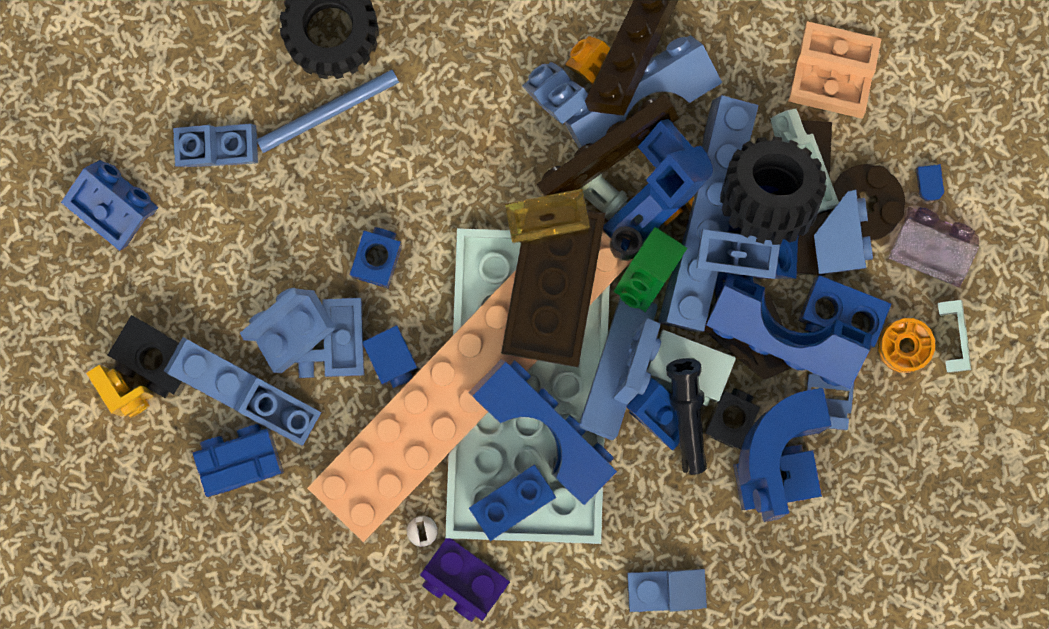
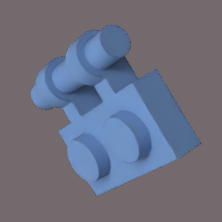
[295,298,365,378]

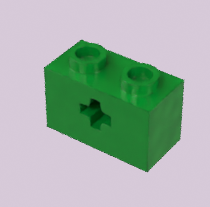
[613,227,688,312]

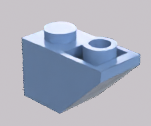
[814,190,873,275]

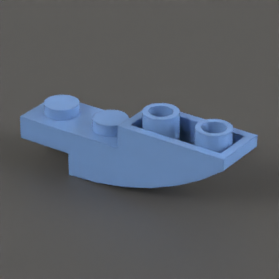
[164,337,321,446]

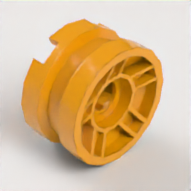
[878,318,935,373]

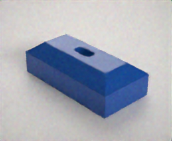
[603,183,682,251]

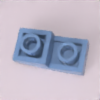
[522,62,588,124]
[173,124,258,167]

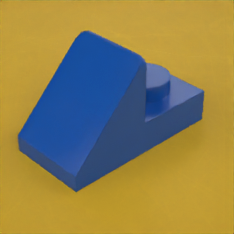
[627,377,680,451]

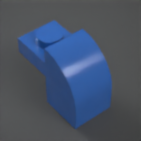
[638,119,713,209]

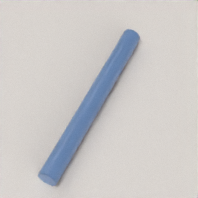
[256,69,399,153]

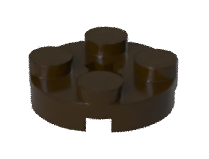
[828,164,905,241]

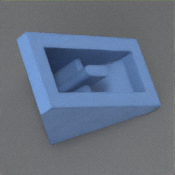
[696,229,780,279]

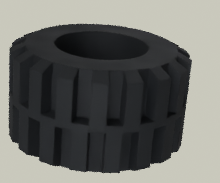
[280,0,379,79]
[720,136,827,245]

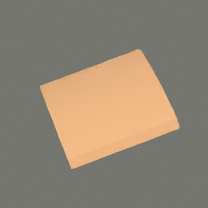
[788,21,881,119]

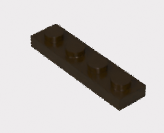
[585,0,678,116]
[537,94,679,204]

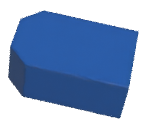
[916,164,944,202]

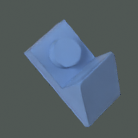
[627,569,707,612]

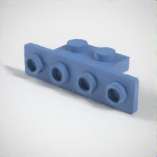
[579,298,661,440]

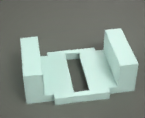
[938,300,972,373]

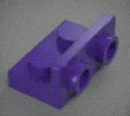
[420,538,510,622]

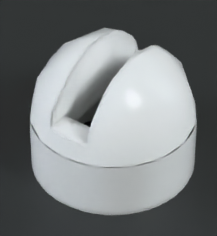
[407,516,438,547]

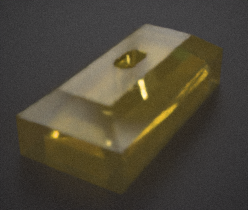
[505,189,590,244]

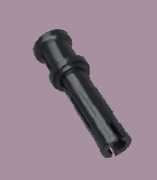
[666,358,707,475]

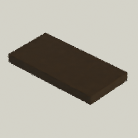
[501,199,606,368]

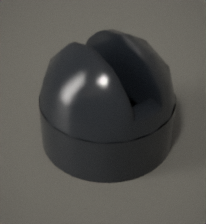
[610,226,643,261]

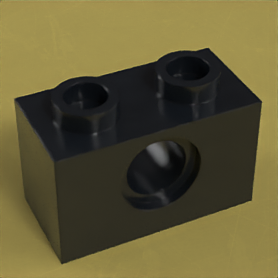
[107,315,186,398]

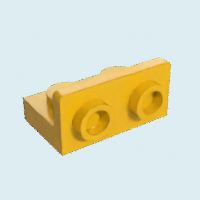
[86,364,154,418]

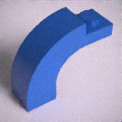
[738,388,832,522]

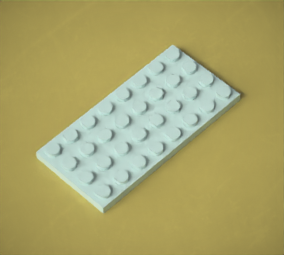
[445,228,610,544]

